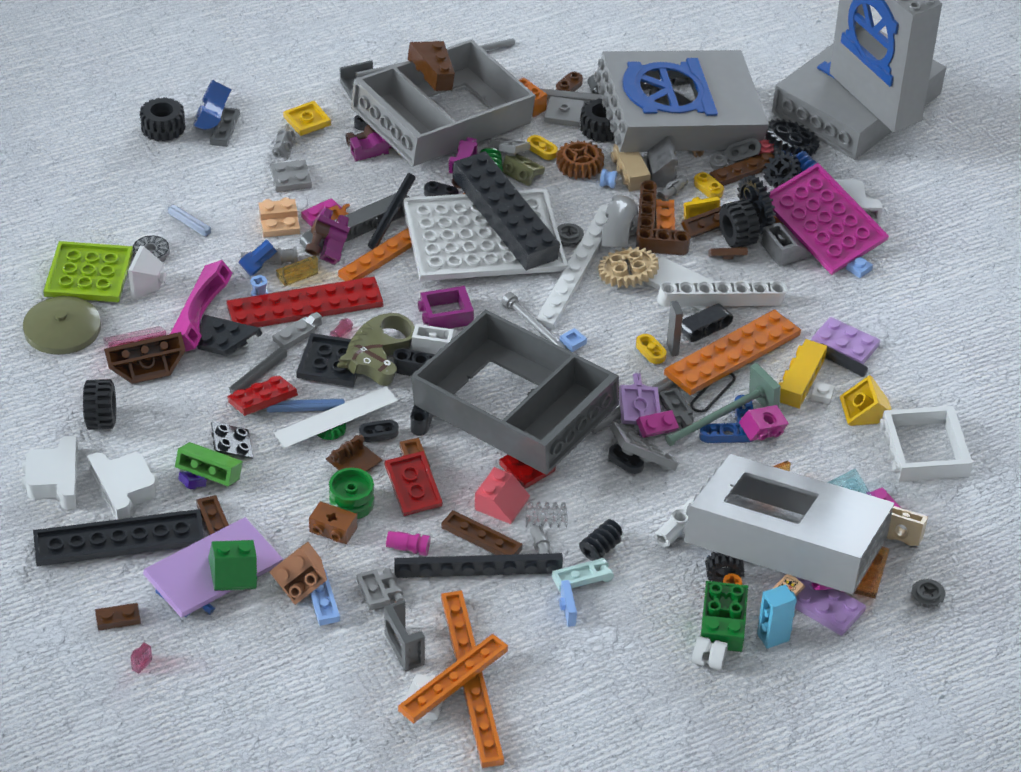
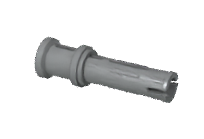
[241,247,298,265]

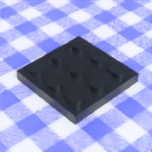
[296,333,358,387]

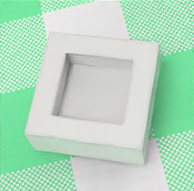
[811,382,835,404]

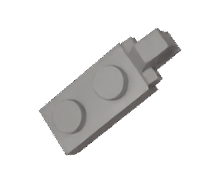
[272,312,322,350]

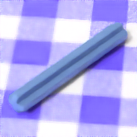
[266,399,345,412]

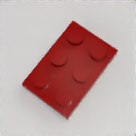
[227,376,298,416]
[384,451,443,517]

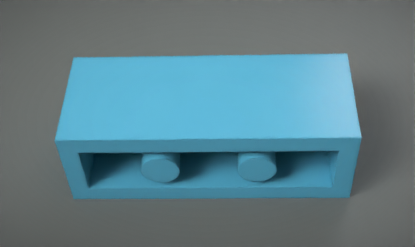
[757,584,797,649]

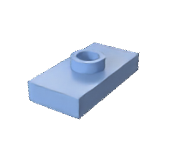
[559,580,577,627]

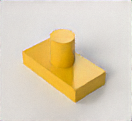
[684,197,720,220]

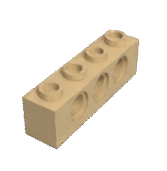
[887,506,928,546]

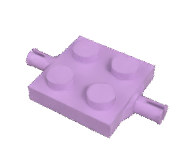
[619,373,661,437]

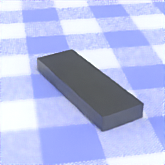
[210,107,240,147]
[666,301,683,356]

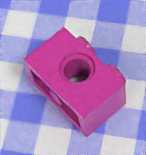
[739,405,789,441]

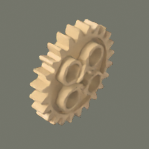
[598,247,659,288]

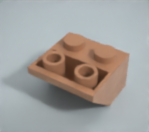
[269,541,327,605]

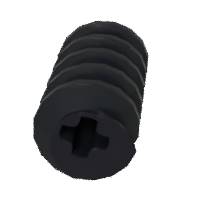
[579,519,622,561]

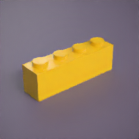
[779,339,827,409]

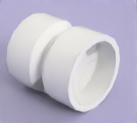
[692,636,728,670]

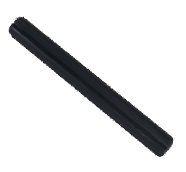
[367,173,416,249]

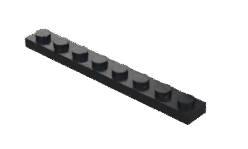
[394,553,563,578]

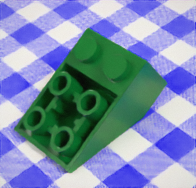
[700,581,748,652]

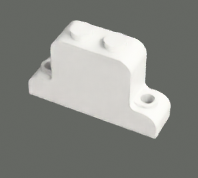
[834,179,882,222]
[22,436,78,509]
[87,452,159,519]

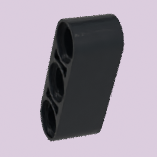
[681,303,733,342]

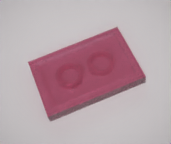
[103,326,166,348]

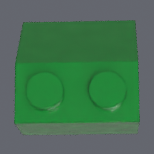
[208,540,257,591]

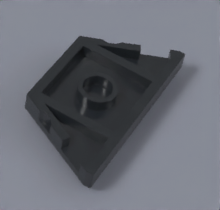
[197,314,263,356]

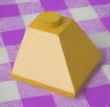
[839,375,892,426]

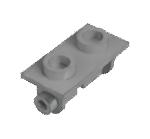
[272,123,295,159]

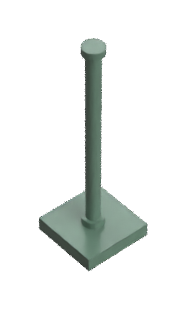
[665,363,781,446]

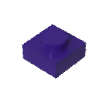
[178,471,207,489]

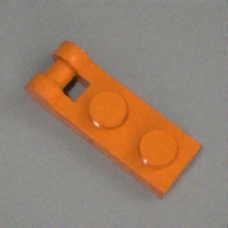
[656,199,675,230]

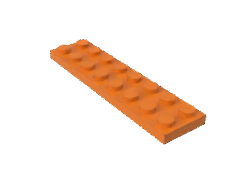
[664,309,801,396]

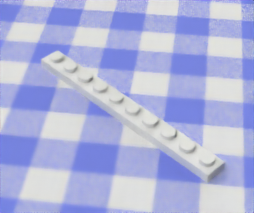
[536,204,608,329]

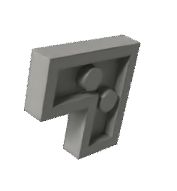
[490,138,531,156]

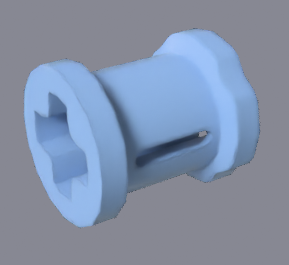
[250,275,268,296]

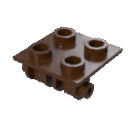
[326,435,383,472]

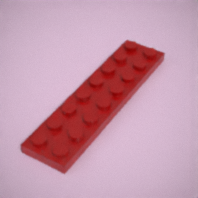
[226,276,383,327]

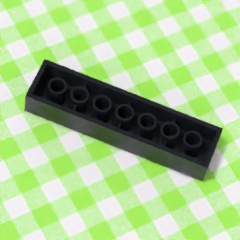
[452,151,560,271]

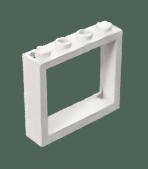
[880,406,972,482]

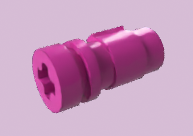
[386,531,431,556]

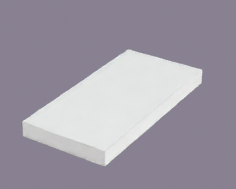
[643,257,713,310]

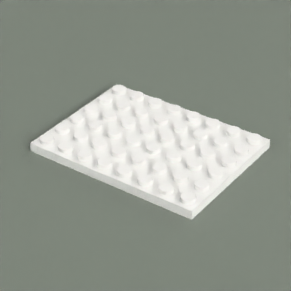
[402,189,568,281]

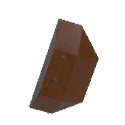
[104,332,186,384]

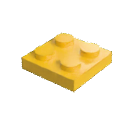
[283,101,331,136]

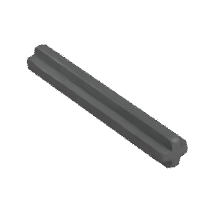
[229,347,287,394]

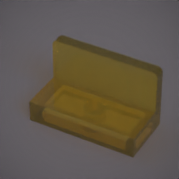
[276,255,318,286]

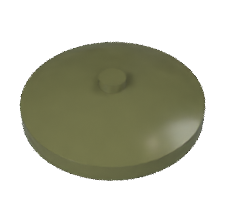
[23,296,101,355]

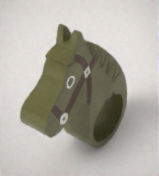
[337,313,415,386]

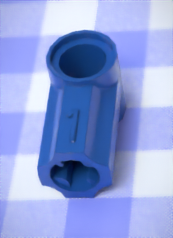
[238,239,277,276]

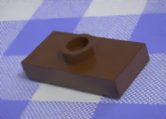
[708,248,748,260]

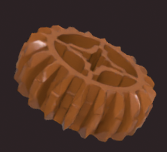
[556,140,604,180]

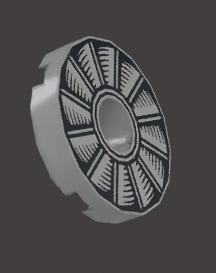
[133,235,170,262]

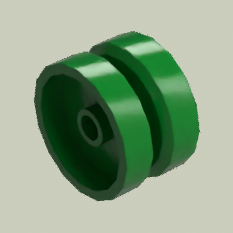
[329,467,374,519]

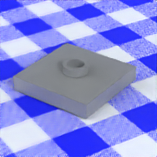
[544,96,584,127]

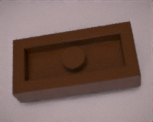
[95,603,141,631]

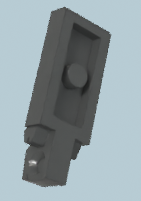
[659,388,694,429]

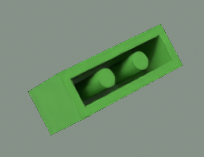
[175,442,243,486]

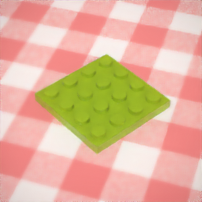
[43,241,133,302]

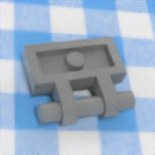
[356,568,404,610]

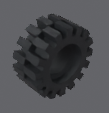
[705,551,745,583]

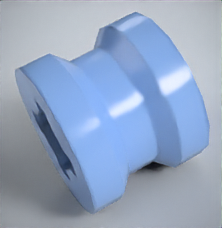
[600,169,617,189]

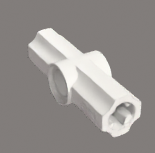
[654,498,694,547]

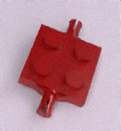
[499,454,556,489]

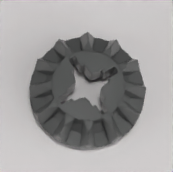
[557,223,584,246]
[911,579,946,607]

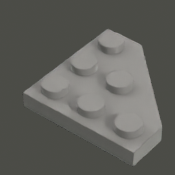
[610,422,678,471]

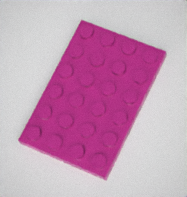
[769,163,889,275]

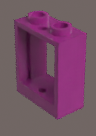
[418,286,474,329]

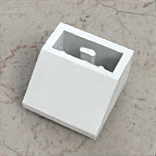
[412,324,457,354]

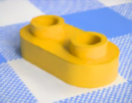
[527,135,558,160]
[694,172,724,198]
[636,334,667,364]

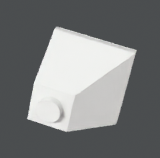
[128,246,166,299]

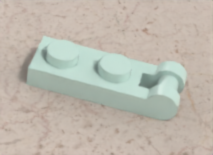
[552,558,614,592]

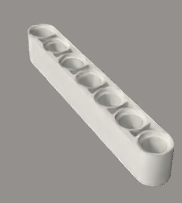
[657,281,787,307]

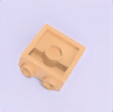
[259,197,300,238]

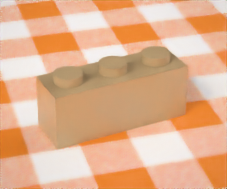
[611,144,651,191]

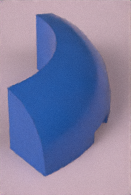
[194,80,232,129]

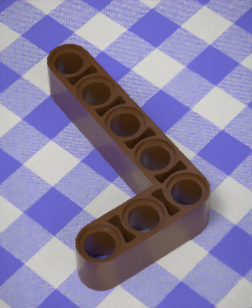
[636,180,690,255]

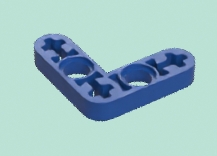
[699,395,754,443]

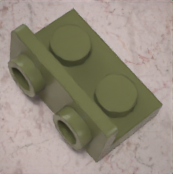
[502,153,545,186]

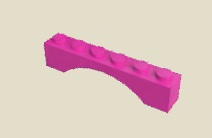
[170,260,233,352]

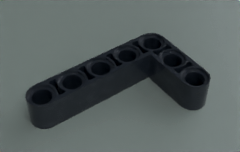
[393,348,435,436]

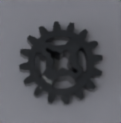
[763,151,802,188]

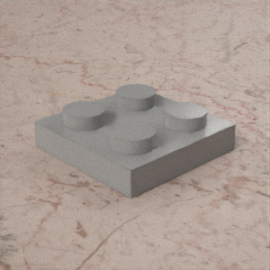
[270,160,312,192]

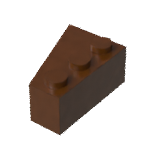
[407,41,455,91]

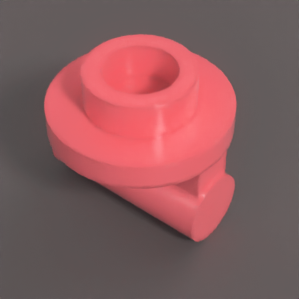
[758,140,775,155]

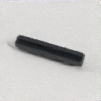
[820,343,868,377]

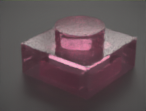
[130,642,153,674]

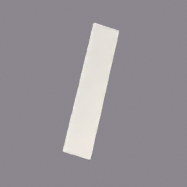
[274,386,398,448]

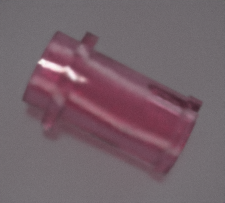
[330,318,353,338]

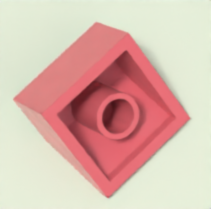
[475,467,530,524]

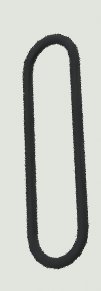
[690,373,736,413]

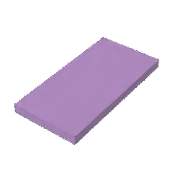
[143,517,283,618]

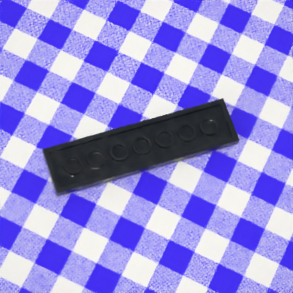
[33,509,204,566]

